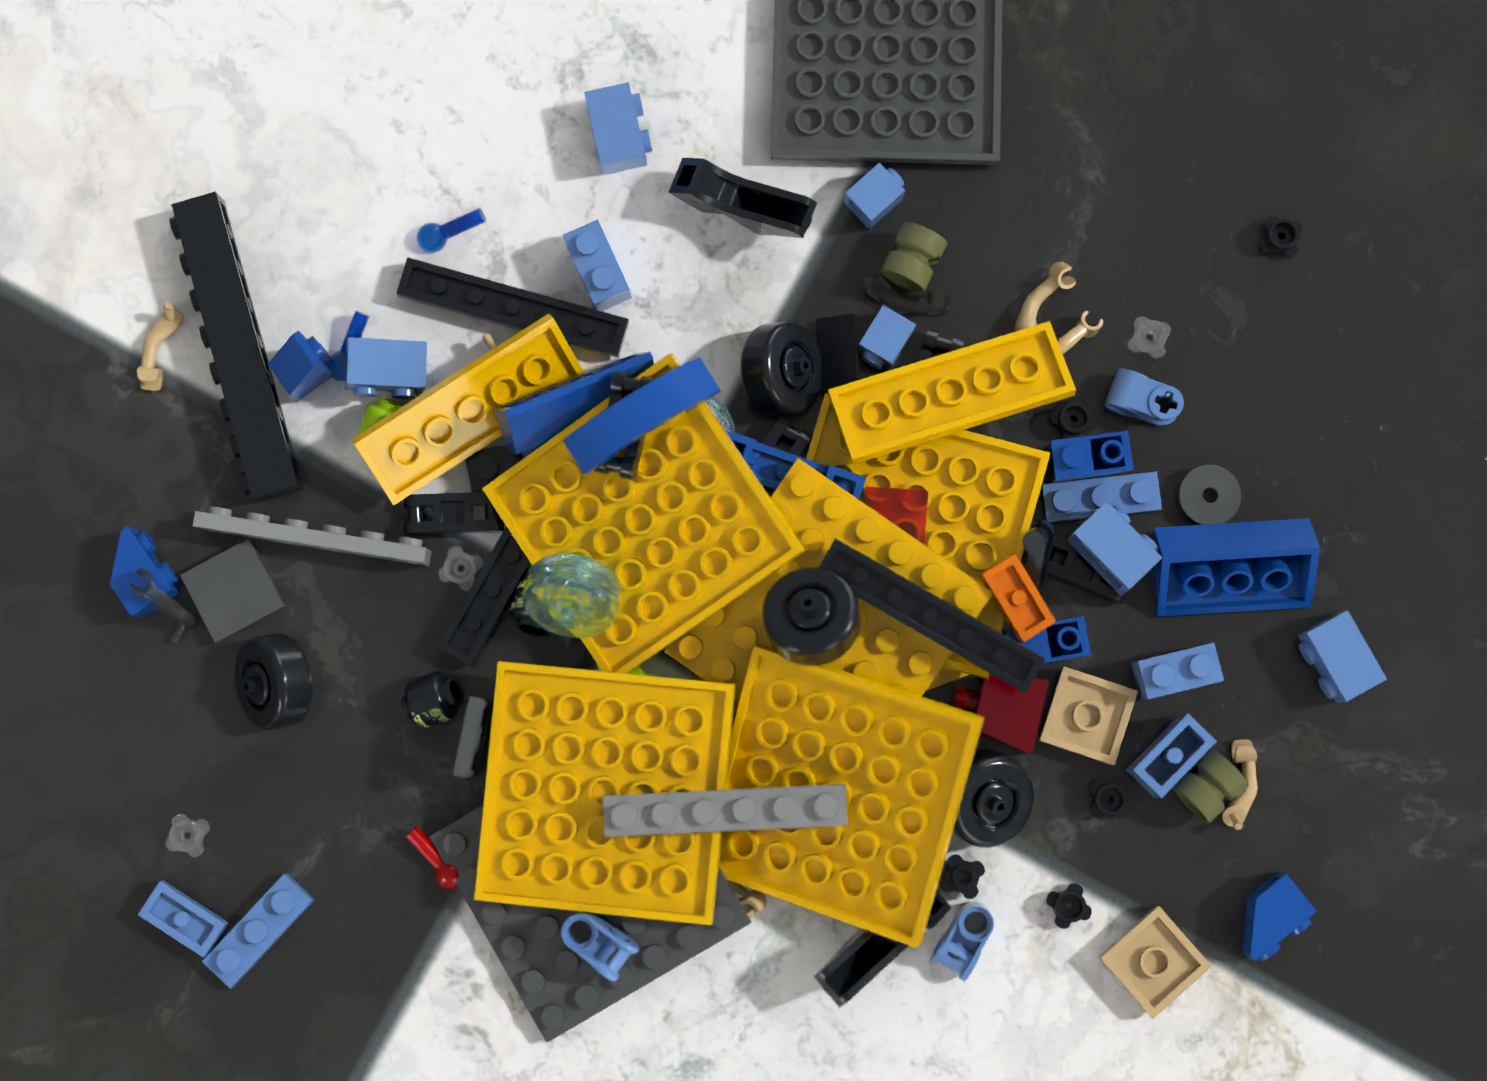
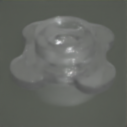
[1128,316,1171,359]
[439,546,484,591]
[166,814,210,857]

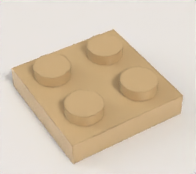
[1038,666,1138,765]
[1098,905,1212,1019]

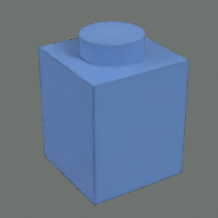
[844,163,905,230]
[858,305,916,370]

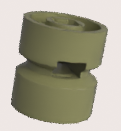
[880,222,948,293]
[1172,749,1249,824]

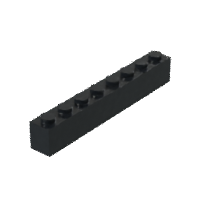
[169,191,304,502]

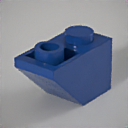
[268,330,335,402]
[1045,431,1134,483]
[110,526,180,619]
[1001,616,1091,664]
[1242,872,1317,961]

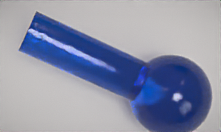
[417,208,486,253]
[328,310,370,382]

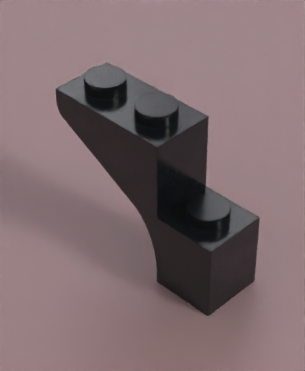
[668,158,817,238]
[814,890,952,1008]

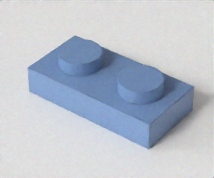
[138,880,228,958]

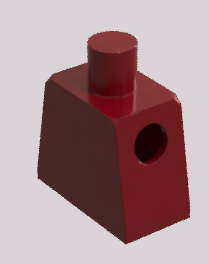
[952,676,1049,754]

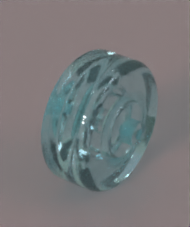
[522,553,622,638]

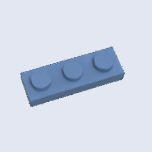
[1041,472,1162,523]
[202,873,315,989]

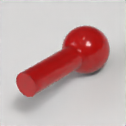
[405,826,459,889]

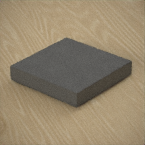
[180,538,287,644]
[453,696,493,778]

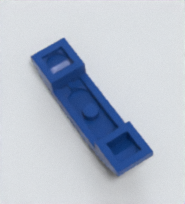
[563,357,721,476]
[724,429,866,499]

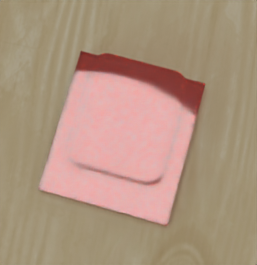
[864,486,928,544]

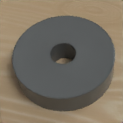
[1177,464,1241,525]

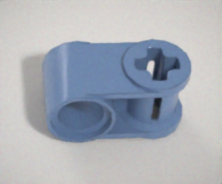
[1104,368,1184,426]
[929,902,994,981]
[561,911,640,981]

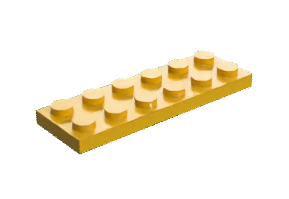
[351,314,585,505]
[828,321,1076,465]

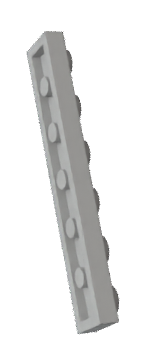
[193,506,432,566]
[603,783,848,837]

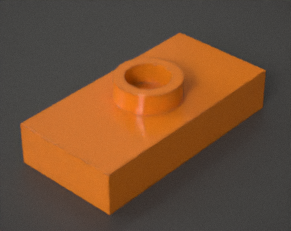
[979,554,1056,643]

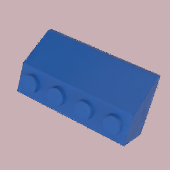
[493,351,654,458]
[1152,518,1320,617]

